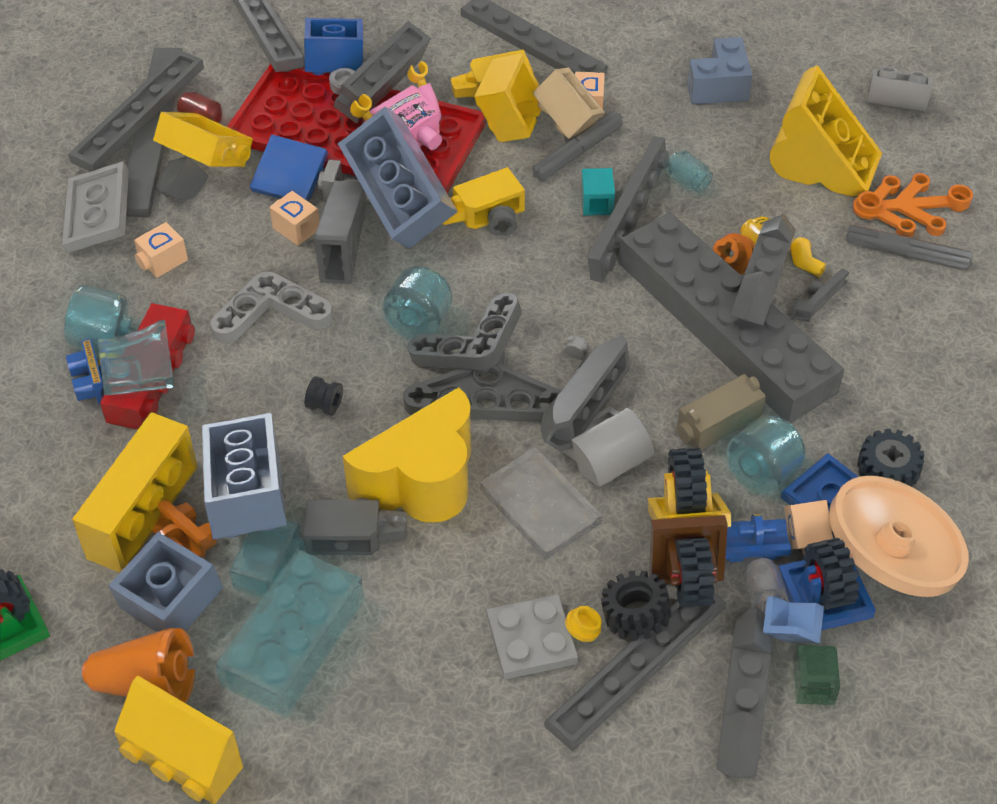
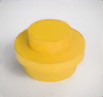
[565,606,602,642]

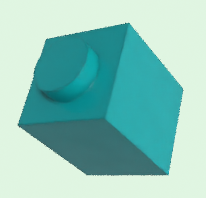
[581,168,615,216]

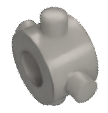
[563,336,590,360]

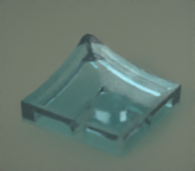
[98,320,174,395]

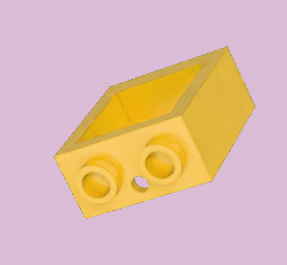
[153,112,253,167]

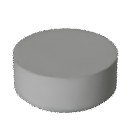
[329,68,355,95]

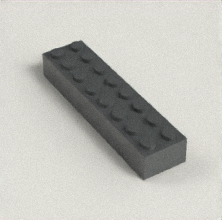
[619,212,845,425]

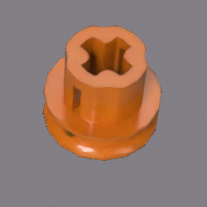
[713,233,755,275]

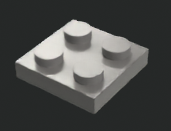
[486,594,578,680]

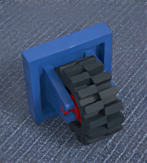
[777,538,876,631]

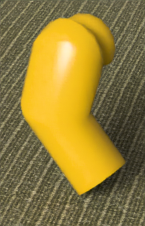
[790,237,827,278]

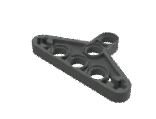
[403,350,560,422]

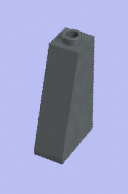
[314,180,367,284]

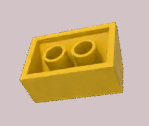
[114,675,243,804]

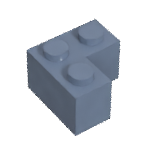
[687,37,752,104]

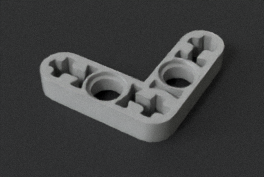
[210,272,333,343]

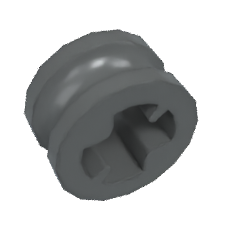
[488,206,517,235]

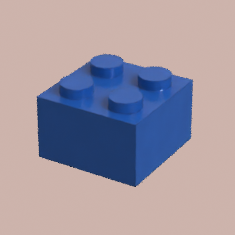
[304,18,363,75]

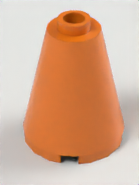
[82,628,195,703]

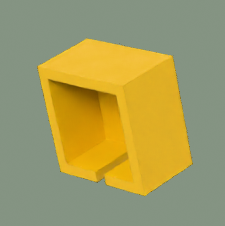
[474,53,542,142]

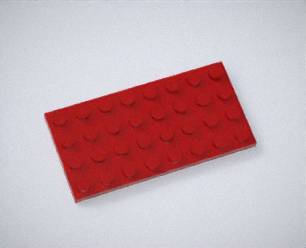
[227,63,487,194]

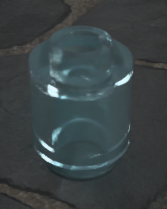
[667,150,713,193]

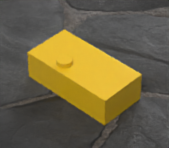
[72,412,198,573]

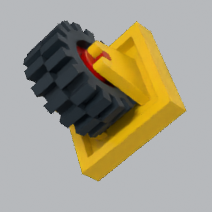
[648,447,731,527]

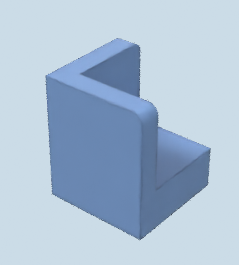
[763,596,824,644]

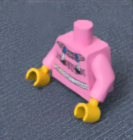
[350,61,442,150]

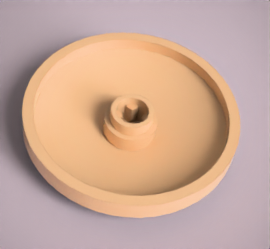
[829,476,969,597]

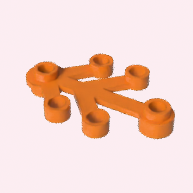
[853,173,973,238]

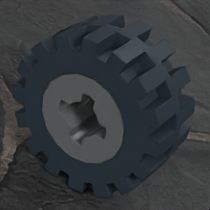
[857,429,925,487]

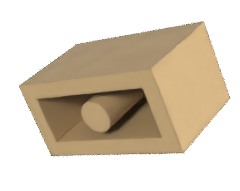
[532,67,605,139]

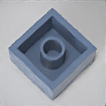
[108,532,223,632]

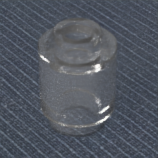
[744,558,788,614]

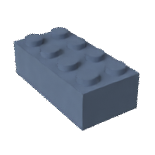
[338,106,458,248]
[202,413,287,539]

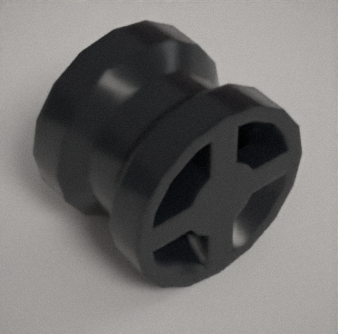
[304,376,343,416]

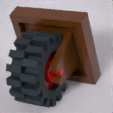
[649,515,728,607]

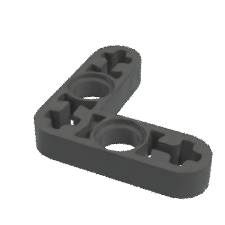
[407,292,522,370]

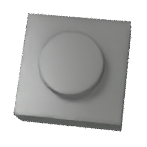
[318,160,343,202]

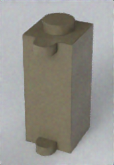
[677,374,766,450]

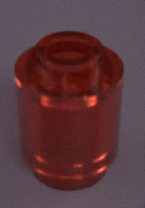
[177,92,222,123]

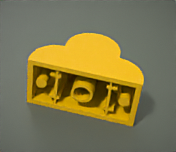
[770,65,882,197]
[343,387,471,523]

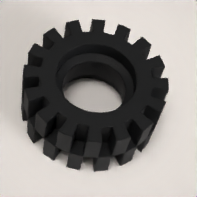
[601,570,672,641]

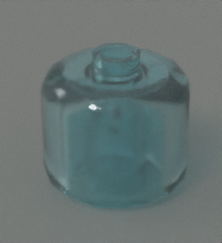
[382,266,453,339]
[64,285,132,353]
[726,415,806,493]

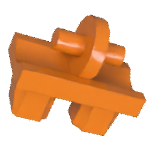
[152,499,217,559]

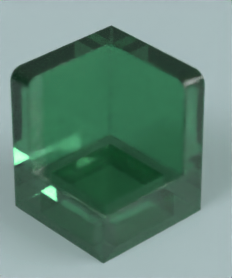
[793,645,840,705]

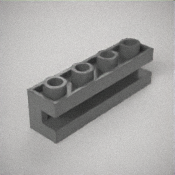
[334,21,431,124]

